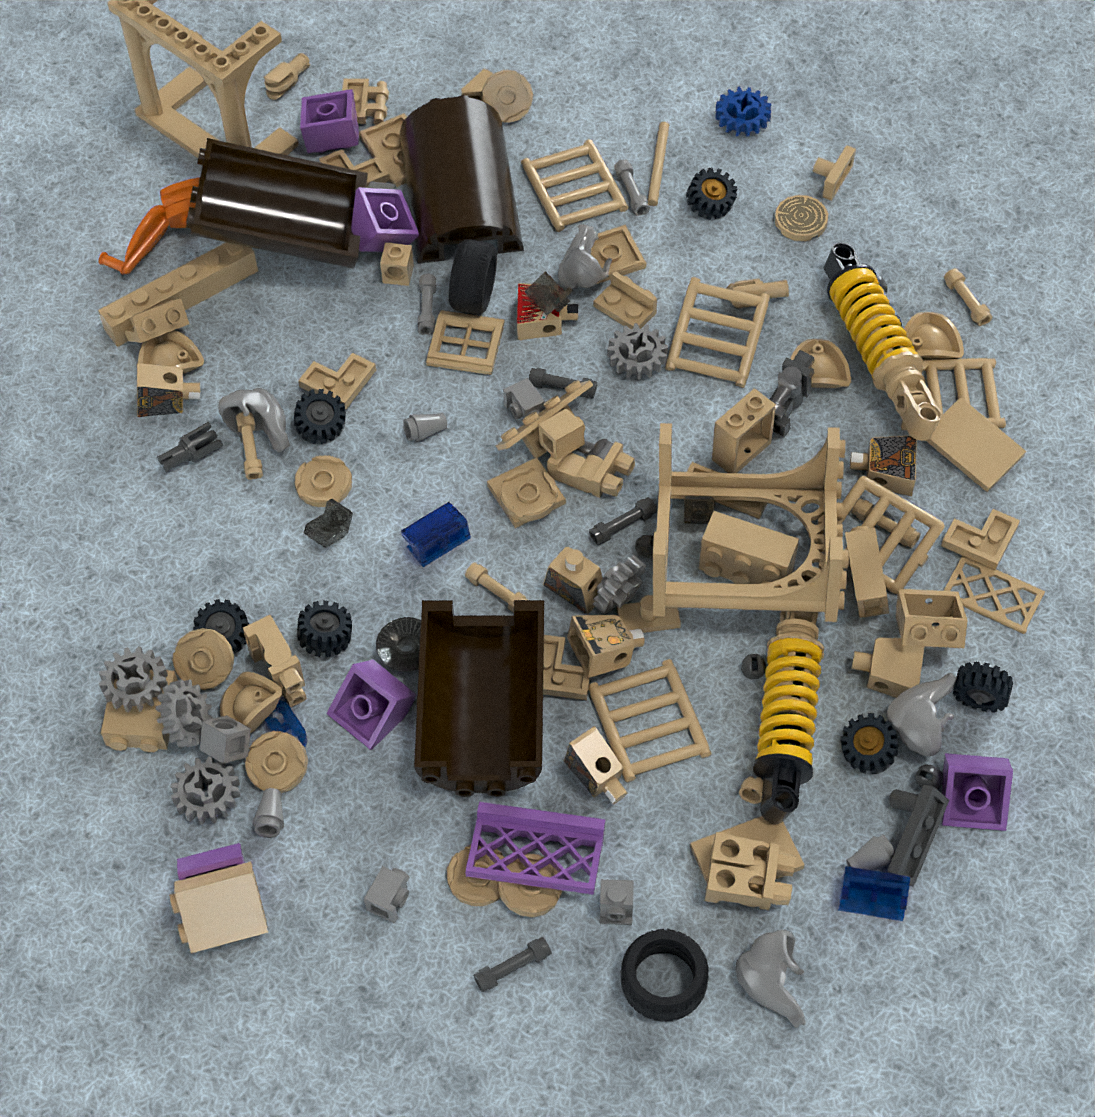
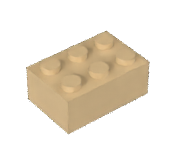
[699,511,799,584]

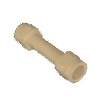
[944,268,993,326]
[236,412,263,480]
[851,498,921,549]
[465,562,528,613]

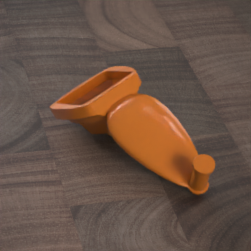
[98,177,200,274]

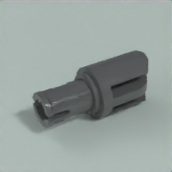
[157,421,223,472]

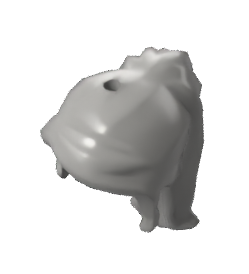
[558,225,612,289]
[218,388,290,452]
[887,673,957,756]
[735,929,806,1028]

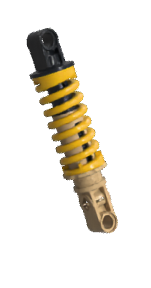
[824,242,942,441]
[753,574,824,824]

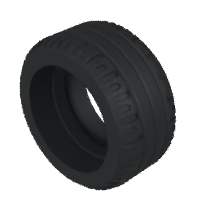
[449,239,497,315]
[621,929,709,1022]

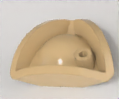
[904,312,964,360]
[138,330,204,374]
[790,339,851,388]
[220,672,282,734]

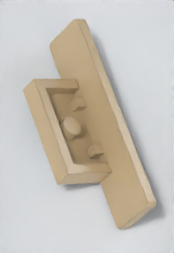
[496,380,593,458]

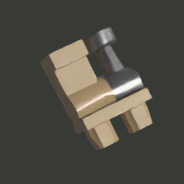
[547,439,635,498]

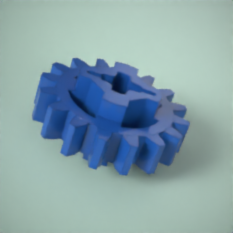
[715,87,771,136]

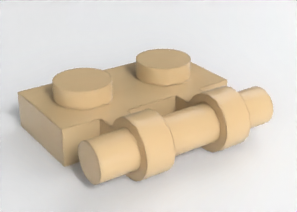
[342,79,389,125]

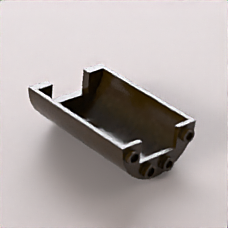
[399,95,524,264]
[186,138,368,269]
[414,600,544,797]

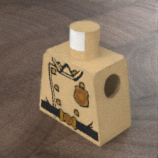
[567,615,645,678]

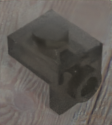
[524,271,573,315]
[684,496,716,524]
[303,499,353,548]

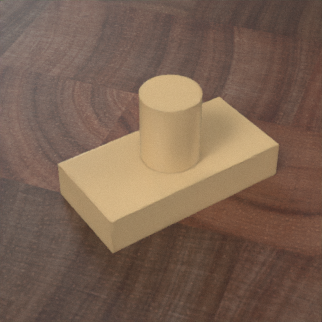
[813,145,856,201]
[617,595,681,633]

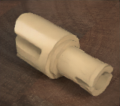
[263,53,310,100]
[726,278,789,308]

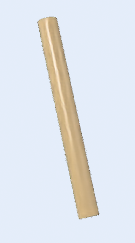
[648,122,669,206]

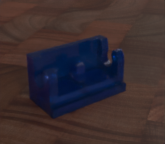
[401,502,471,567]
[838,866,910,921]

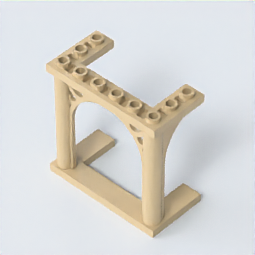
[107,0,299,158]
[653,423,849,622]

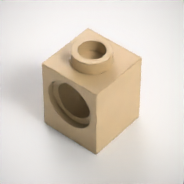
[380,243,414,286]

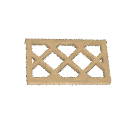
[943,556,1045,634]

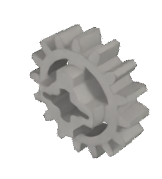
[607,323,668,380]
[593,555,646,615]
[99,646,168,712]
[156,679,213,748]
[171,756,241,825]

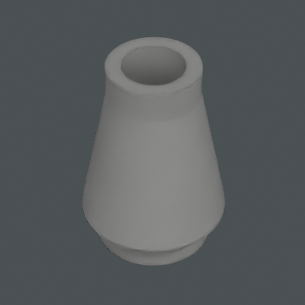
[403,413,447,442]
[252,788,284,838]
[846,835,895,876]

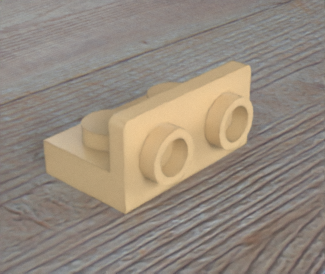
[593,271,657,329]
[125,299,189,343]

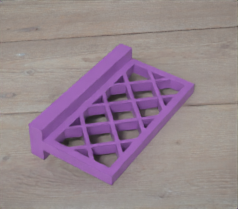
[465,802,605,895]

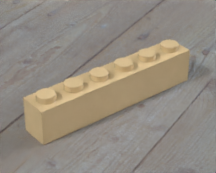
[98,242,258,347]

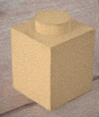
[538,408,585,460]

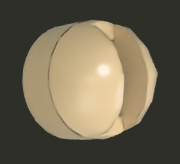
[739,776,763,804]

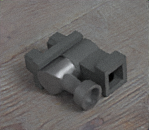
[769,350,814,437]

